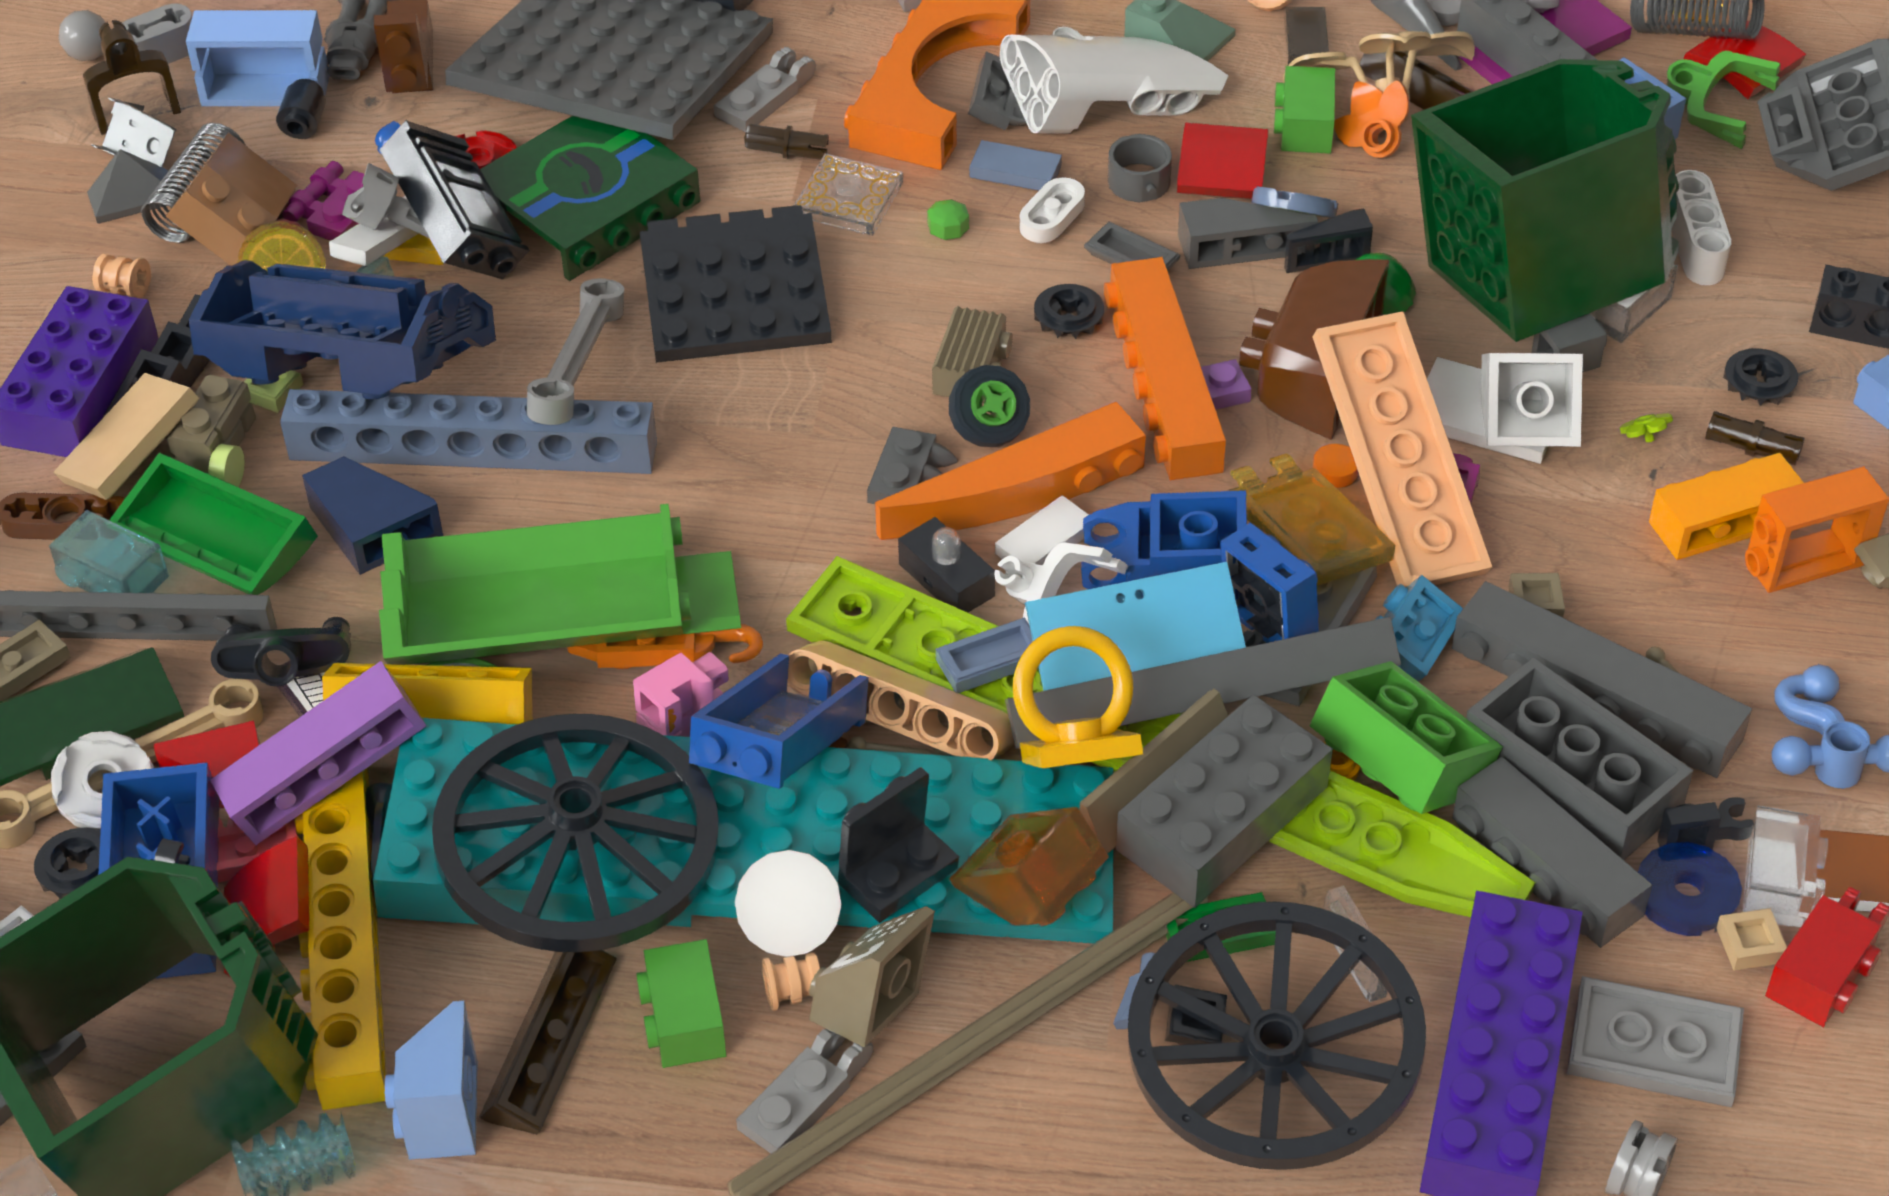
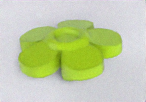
[1619,413,1673,443]

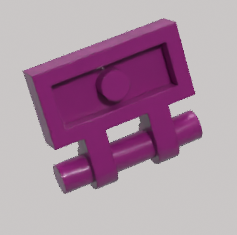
[282,161,364,241]

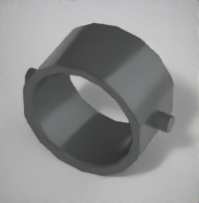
[1108,134,1172,202]

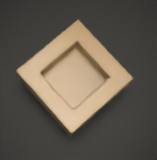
[1716,908,1787,971]

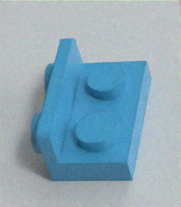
[1375,575,1463,682]

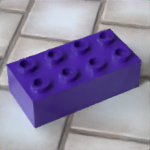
[0,286,159,457]

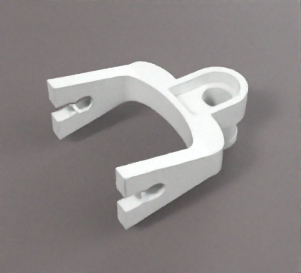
[994,542,1128,623]

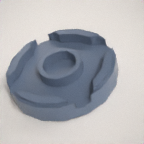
[1251,186,1338,218]

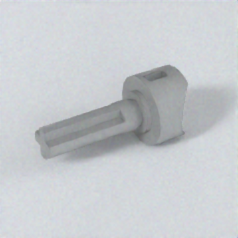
[342,163,430,239]

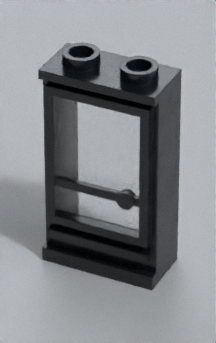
[379,120,530,279]

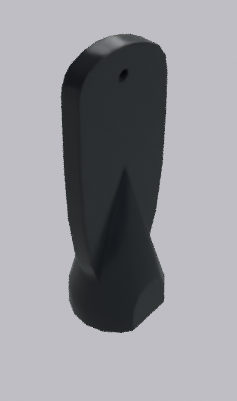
[365,782,392,901]

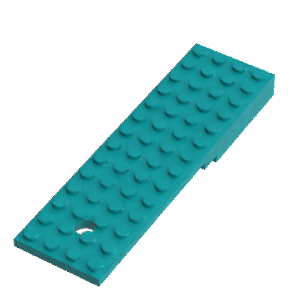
[373,718,1114,943]

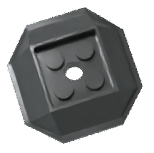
[1757,38,1889,191]

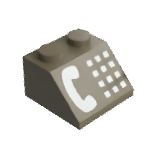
[809,906,935,1047]

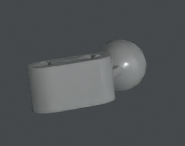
[58,4,192,64]

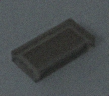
[1284,7,1329,66]

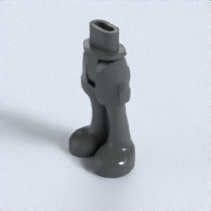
[324,0,395,80]

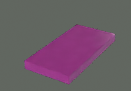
[1458,0,1632,84]

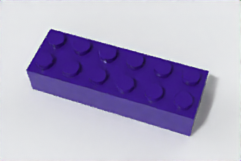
[1419,890,1582,1196]

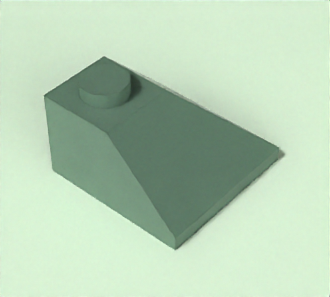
[1124,0,1236,62]

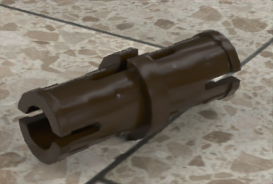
[1705,411,1805,466]

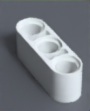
[1671,170,1731,285]

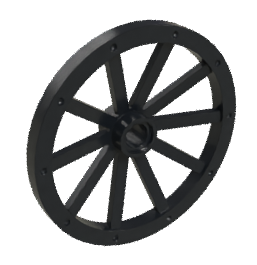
[432,714,718,952]
[1128,901,1426,1170]

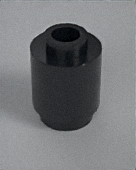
[276,79,326,139]

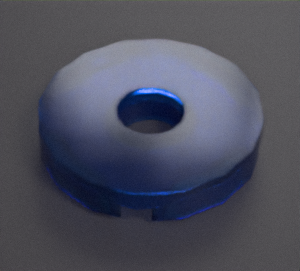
[1638,842,1742,936]

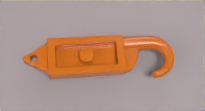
[567,624,763,669]

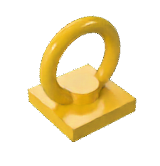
[1013,626,1143,768]

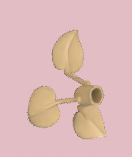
[1283,31,1475,122]

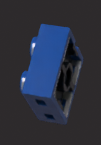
[1220,522,1319,643]

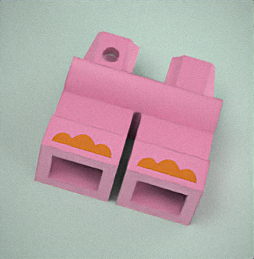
[633,652,729,737]

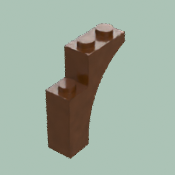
[374,0,433,94]

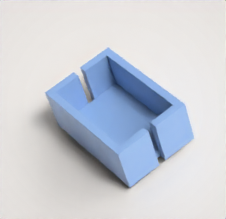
[186,10,330,106]

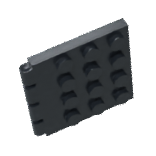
[640,205,832,363]

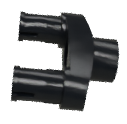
[211,617,351,687]

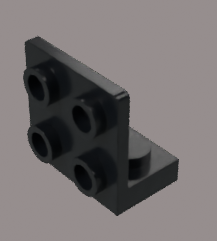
[838,767,959,923]

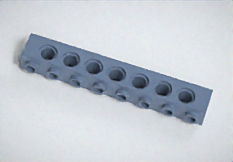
[280,389,657,474]

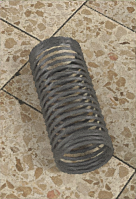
[1630,0,1765,40]
[141,123,245,243]

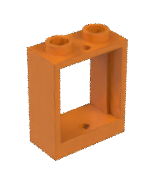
[1745,466,1889,593]

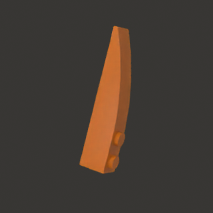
[875,401,1146,540]

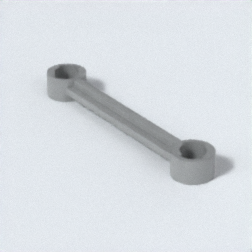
[527,279,624,425]

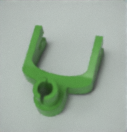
[1667,51,1780,149]

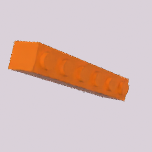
[1104,257,1226,480]

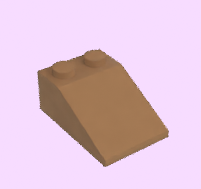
[165,132,297,265]

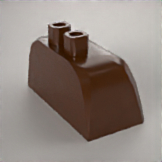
[1239,259,1389,440]

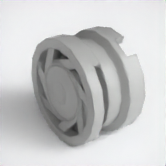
[1605,1120,1678,1196]

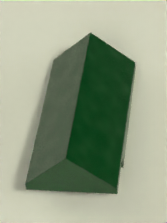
[0,647,185,787]

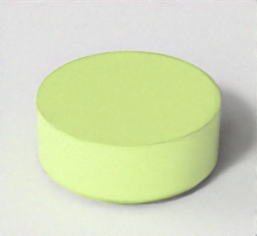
[208,444,245,487]

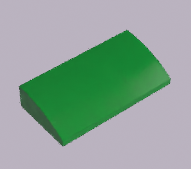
[105,453,318,595]

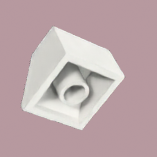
[1481,353,1583,447]

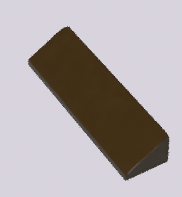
[1359,51,1473,110]
[479,950,617,1135]

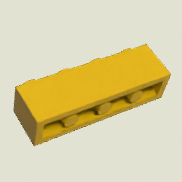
[322,663,533,725]

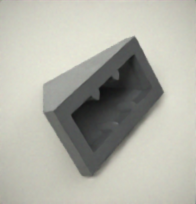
[87,149,177,224]

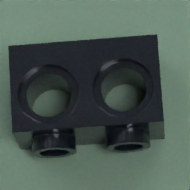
[1809,264,1889,349]

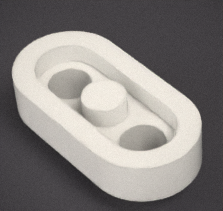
[1020,178,1085,243]

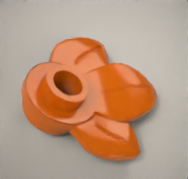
[1334,80,1409,158]

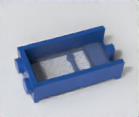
[689,653,869,789]

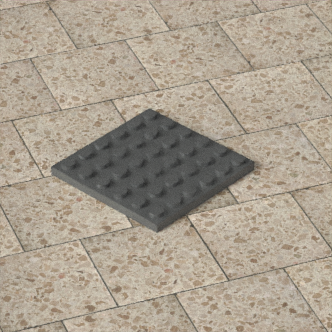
[445,0,773,140]

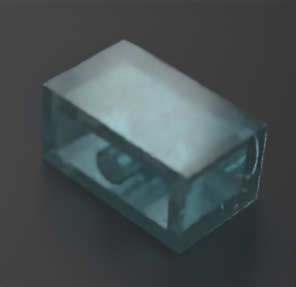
[49,510,169,593]

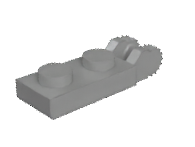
[714,47,816,132]
[736,1029,874,1153]

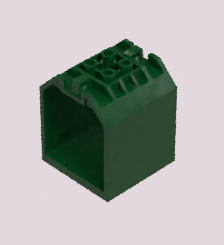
[1411,59,1679,342]
[0,857,318,1196]

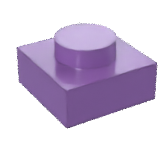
[1201,359,1252,410]

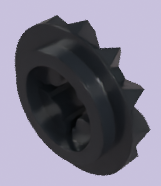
[1034,284,1104,339]
[1723,348,1798,406]
[34,828,101,899]

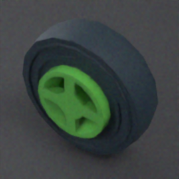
[948,365,1030,447]

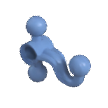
[1772,664,1889,789]

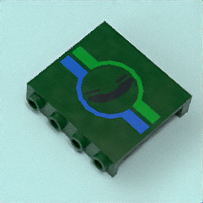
[480,116,701,281]

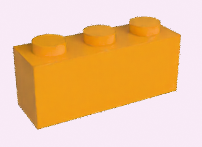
[1649,453,1804,560]

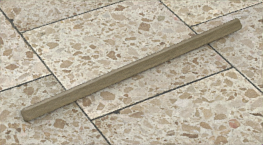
[728,892,1209,1196]

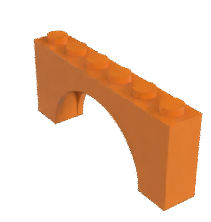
[844,0,1030,170]

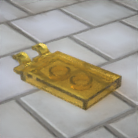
[1228,453,1396,586]

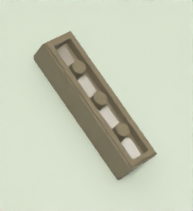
[1077,688,1228,854]

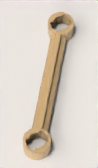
[0,679,264,849]

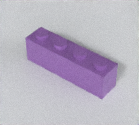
[210,661,426,845]

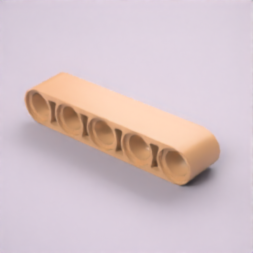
[788,640,1014,760]

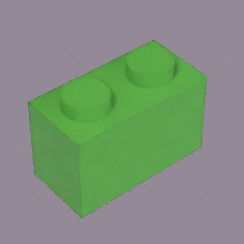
[1274,66,1335,154]
[636,939,727,1068]

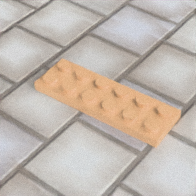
[1312,312,1492,587]

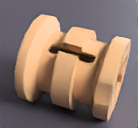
[92,254,151,299]
[762,952,820,1011]

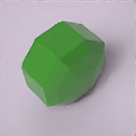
[927,199,969,240]

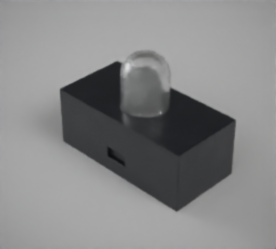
[898,517,995,613]

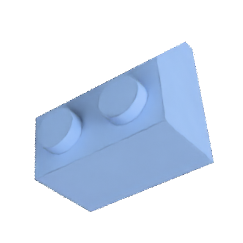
[385,1001,478,1160]

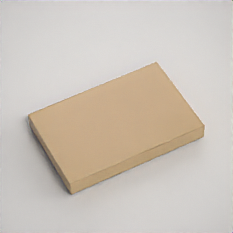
[53,373,200,500]

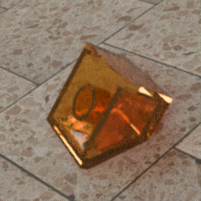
[949,807,1109,926]

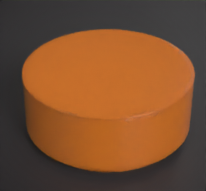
[1312,444,1359,488]

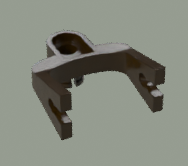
[83,20,182,135]

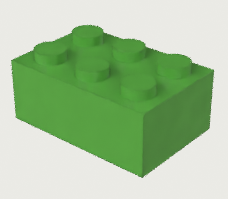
[1309,661,1503,814]

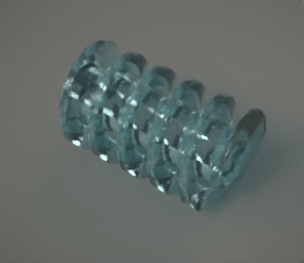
[231,1111,356,1196]

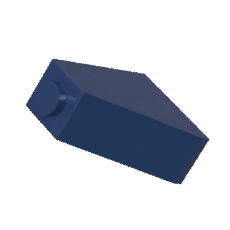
[302,456,444,575]

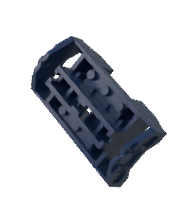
[189,260,496,399]

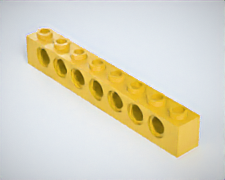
[294,767,387,1110]

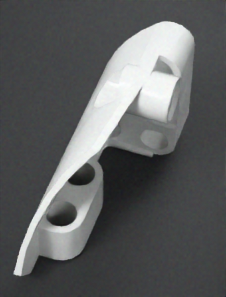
[1000,26,1229,134]

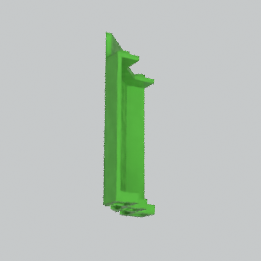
[379,503,741,665]

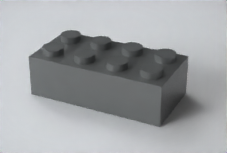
[1466,657,1693,860]
[1116,694,1333,908]

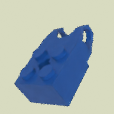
[1081,490,1247,599]

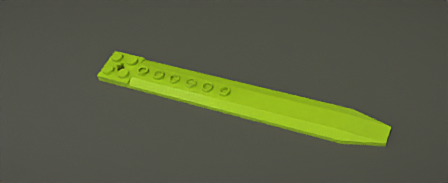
[786,556,1535,918]

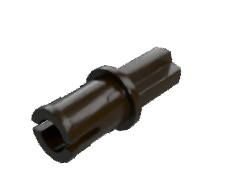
[744,124,829,161]

